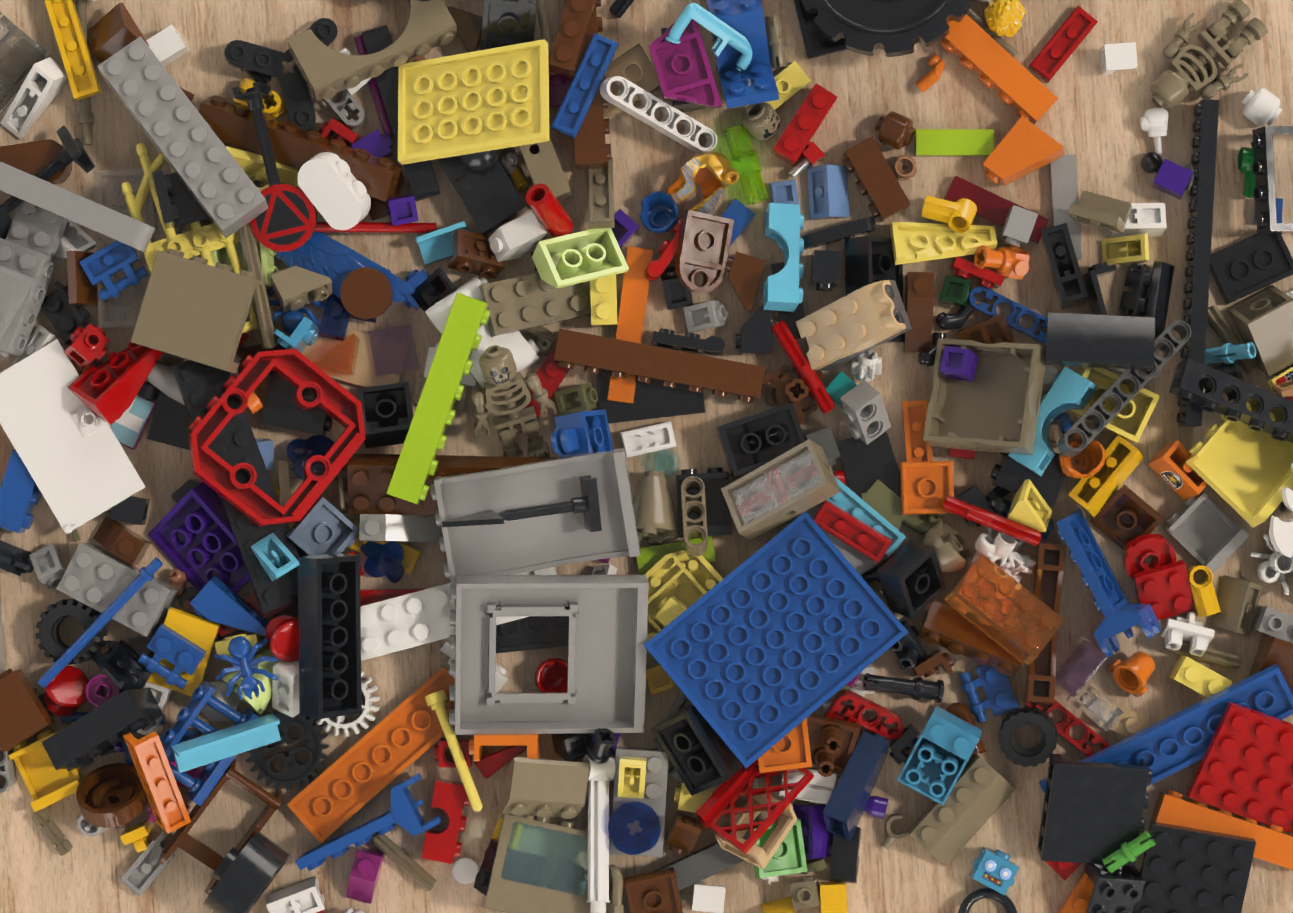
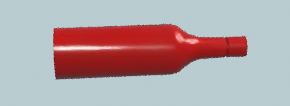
[525,184,573,237]

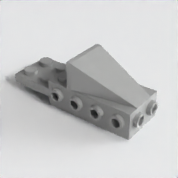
[0,201,68,358]

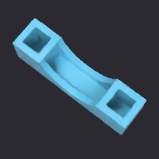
[763,203,804,312]
[1008,366,1098,476]

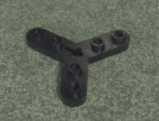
[224,18,338,131]

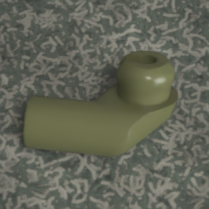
[902,514,942,534]

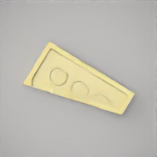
[890,222,997,265]

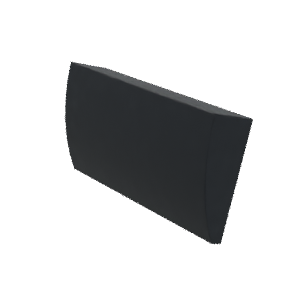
[1045,312,1155,370]

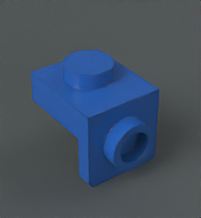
[402,269,429,310]

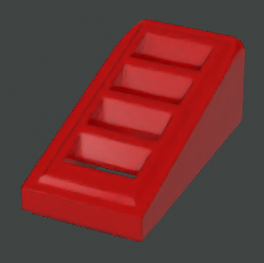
[474,746,527,779]

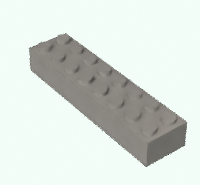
[97,36,268,239]

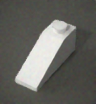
[0,57,68,139]

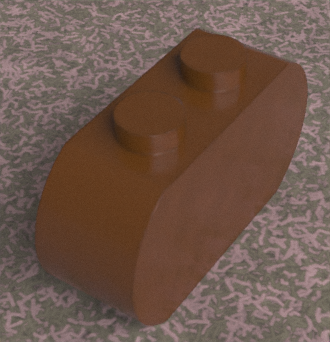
[0,139,72,185]

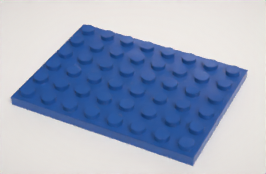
[644,511,908,768]

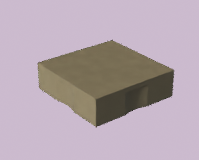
[923,338,1046,455]

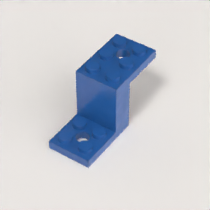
[705,0,779,109]

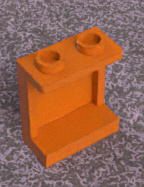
[469,734,540,761]

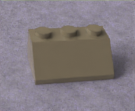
[499,757,590,819]

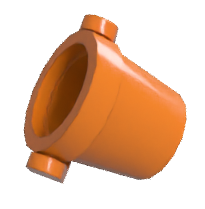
[1108,651,1155,697]

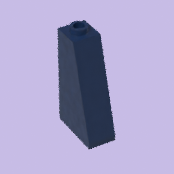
[823,731,889,841]

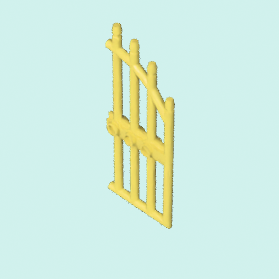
[121,143,258,333]

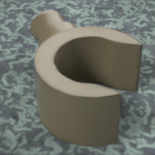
[881,814,908,849]

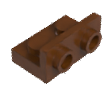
[448,229,505,279]

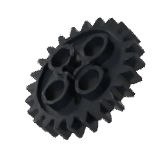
[245,708,330,791]

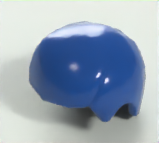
[639,191,679,234]

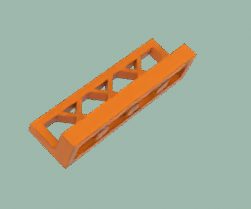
[123,731,191,834]

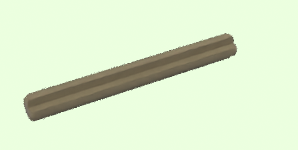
[238,222,277,350]

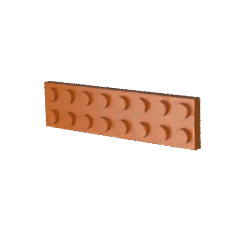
[286,666,455,844]

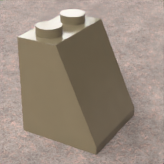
[1227,285,1293,376]

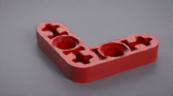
[823,690,904,739]

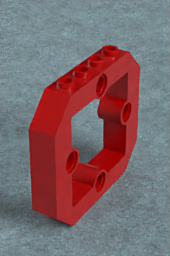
[189,349,366,527]

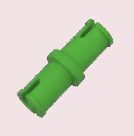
[1102,831,1156,873]

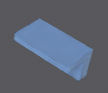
[807,164,850,220]

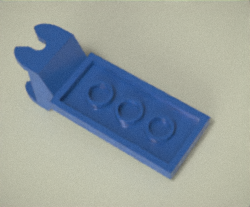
[1056,509,1161,657]
[296,773,443,871]

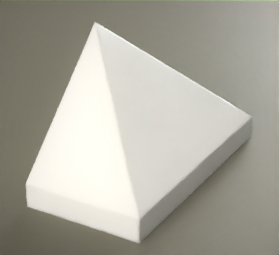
[55,220,97,258]

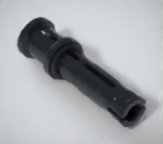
[863,673,944,703]

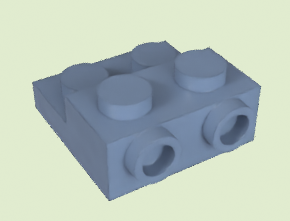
[286,496,359,556]

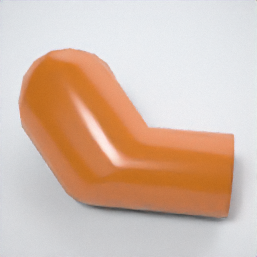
[916,55,945,92]

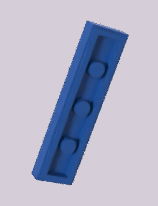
[551,33,619,139]

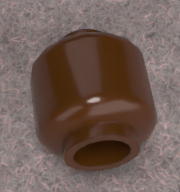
[875,111,916,150]

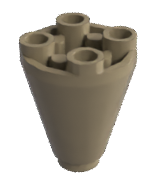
[633,471,678,545]

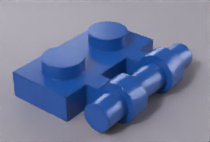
[80,241,149,301]
[138,623,207,690]
[959,665,1019,723]

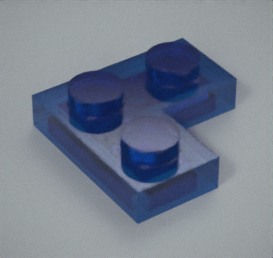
[319,292,377,341]

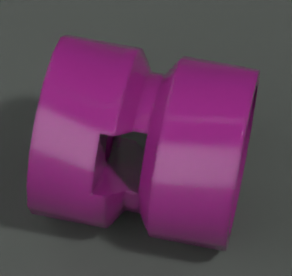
[85,673,125,708]

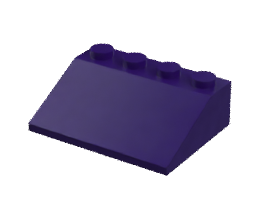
[147,482,250,594]

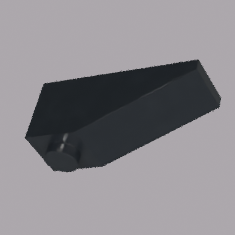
[1041,223,1088,310]

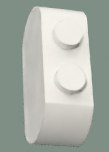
[297,152,371,230]

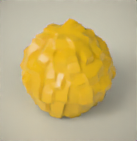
[984,0,1026,37]

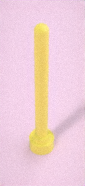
[425,689,483,812]

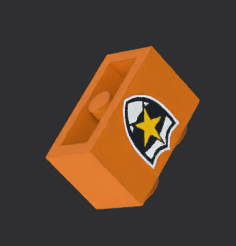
[1148,440,1207,501]

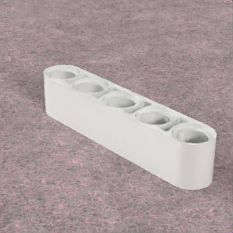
[600,76,717,153]

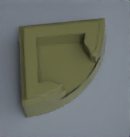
[801,858,827,875]

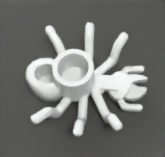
[975,527,1037,575]
[1250,534,1293,595]

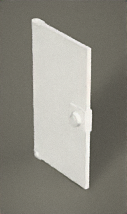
[0,339,146,535]

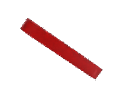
[1023,694,1109,757]

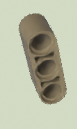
[681,476,708,556]

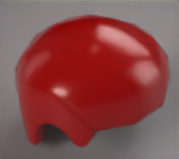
[534,658,568,693]

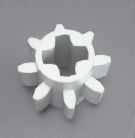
[851,350,882,381]

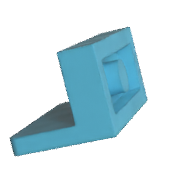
[415,221,469,265]

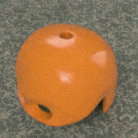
[1059,439,1106,479]

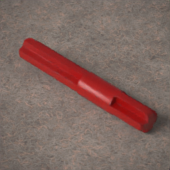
[772,321,835,414]
[942,495,1042,546]

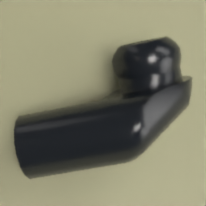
[936,304,974,330]
[918,332,946,366]

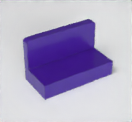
[793,803,833,859]

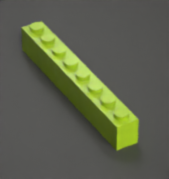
[386,293,491,505]

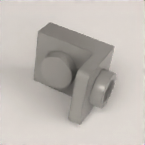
[683,300,727,333]
[29,543,66,589]

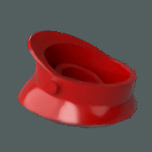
[265,615,299,662]
[45,666,89,717]

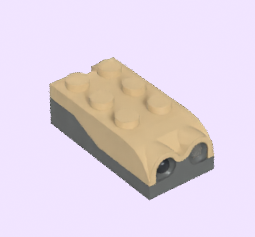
[796,280,912,371]

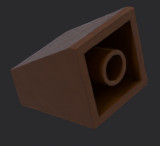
[1249,635,1293,695]

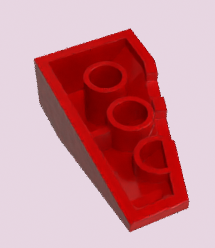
[68,341,162,425]

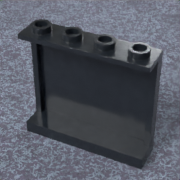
[1037,753,1152,866]

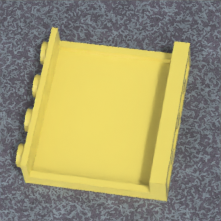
[1185,386,1293,528]

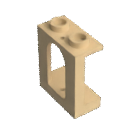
[715,787,797,870]

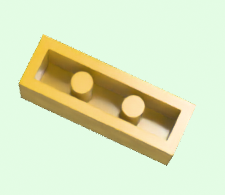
[1068,435,1144,518]

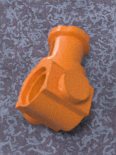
[974,245,1030,280]

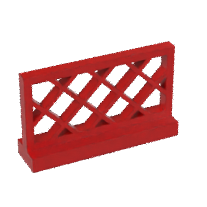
[696,760,814,854]

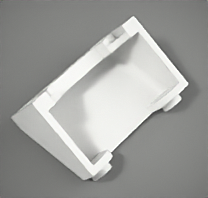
[425,276,540,389]

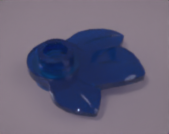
[286,435,334,480]
[360,541,405,583]

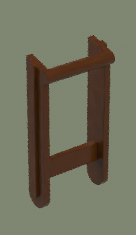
[158,759,285,895]

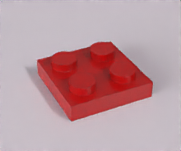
[1132,560,1195,620]

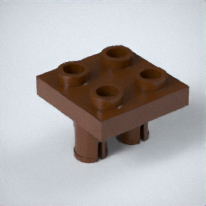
[807,713,860,777]

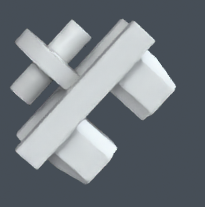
[1161,612,1215,657]

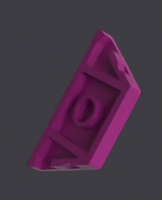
[649,19,722,108]

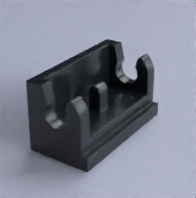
[91,640,151,690]

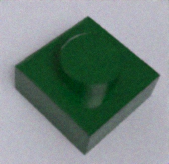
[939,275,973,307]

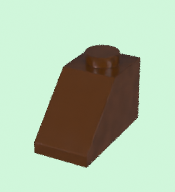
[726,252,766,312]
[93,516,152,565]

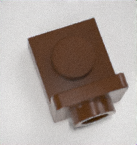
[912,650,954,678]

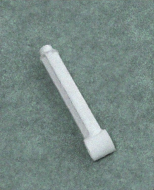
[583,755,616,913]

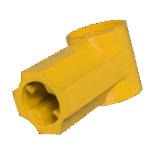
[921,196,977,233]
[1187,565,1221,618]

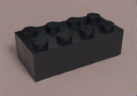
[42,688,163,771]

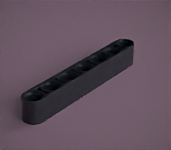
[361,25,441,202]

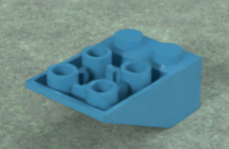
[897,706,983,805]

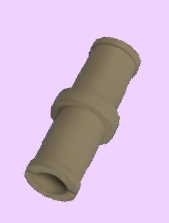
[764,15,788,69]

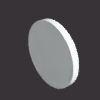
[452,858,479,884]

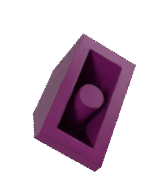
[346,846,385,904]

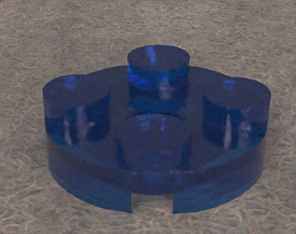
[608,801,661,855]

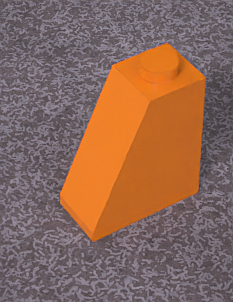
[982,116,1064,186]

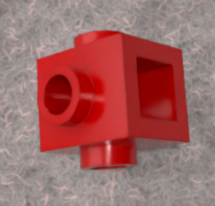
[64,323,110,369]

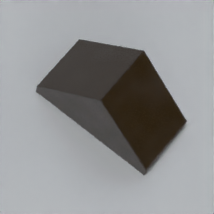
[447,6,483,52]

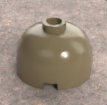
[923,520,972,573]

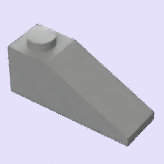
[359,514,441,542]

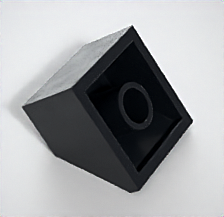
[357,382,414,449]

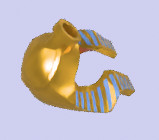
[667,151,739,214]

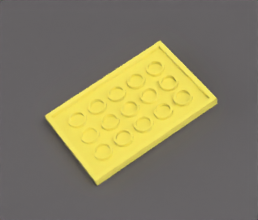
[398,39,549,165]

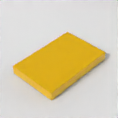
[147,607,220,697]

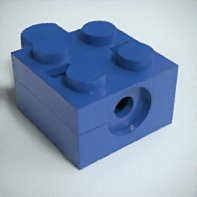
[551,409,613,458]

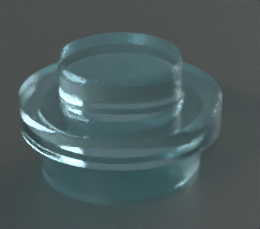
[654,449,680,475]

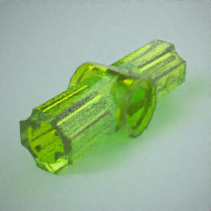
[724,124,769,206]

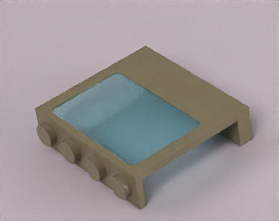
[480,813,590,913]

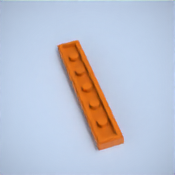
[607,246,654,404]

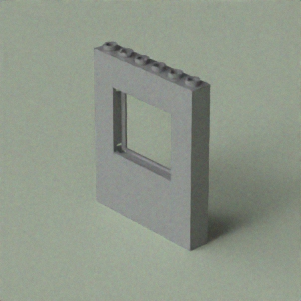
[449,575,649,735]

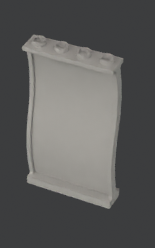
[430,448,640,584]

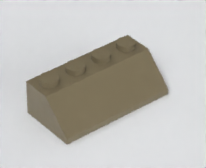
[907,755,1015,866]

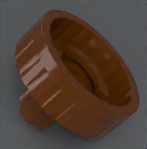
[76,763,148,829]

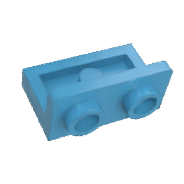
[274,316,319,353]

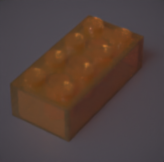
[944,554,1065,666]

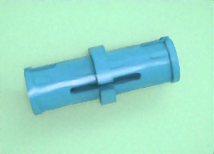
[1205,342,1256,365]

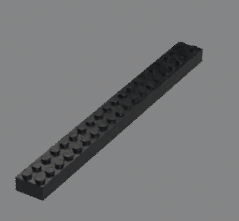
[1176,99,1219,427]

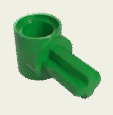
[1238,147,1255,198]

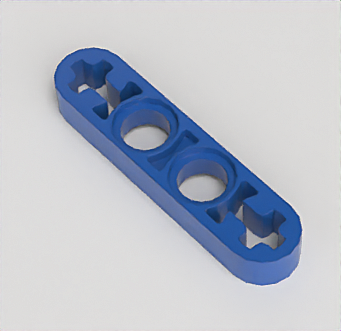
[968,286,1047,345]

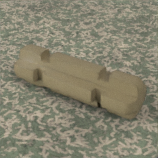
[32,809,73,856]

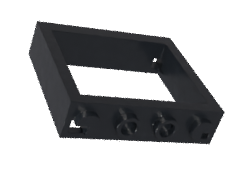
[1251,126,1293,234]

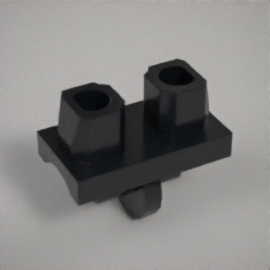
[889,620,927,670]

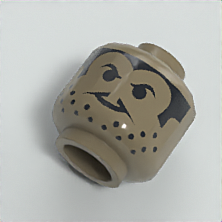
[742,102,781,141]

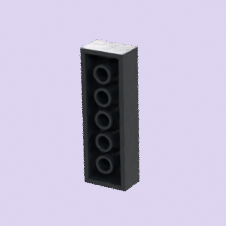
[298,553,362,719]

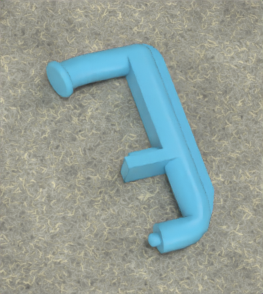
[665,3,753,71]

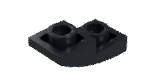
[830,827,862,884]

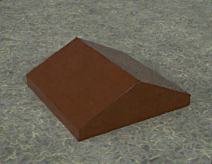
[87,2,149,63]
[1090,484,1164,551]

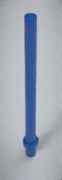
[37,557,163,688]

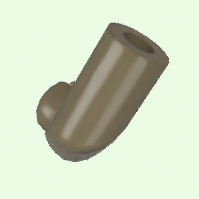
[525,326,555,353]

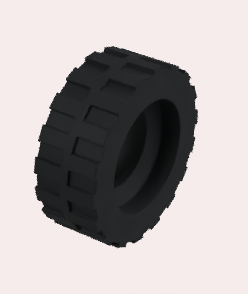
[999,706,1058,767]

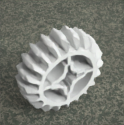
[316,670,380,737]

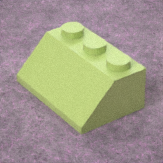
[532,228,629,288]

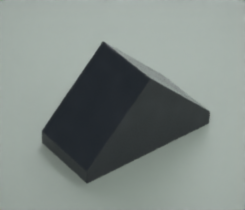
[411,267,457,315]

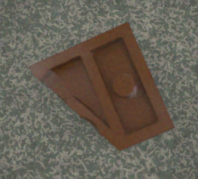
[955,313,1016,344]

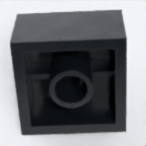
[862,540,946,619]

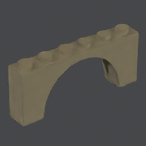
[287,0,458,102]

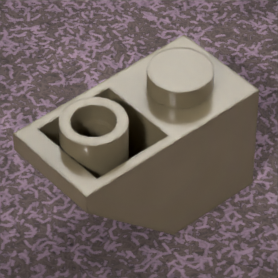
[271,266,332,312]

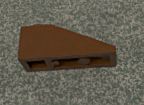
[904,272,934,352]
[665,811,702,855]

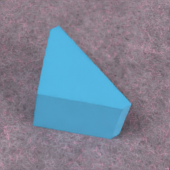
[251,533,300,581]

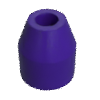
[864,796,889,819]

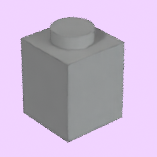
[1000,205,1038,248]

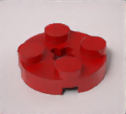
[1122,534,1176,580]

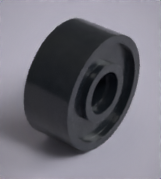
[203,831,290,913]

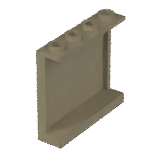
[131,248,264,373]

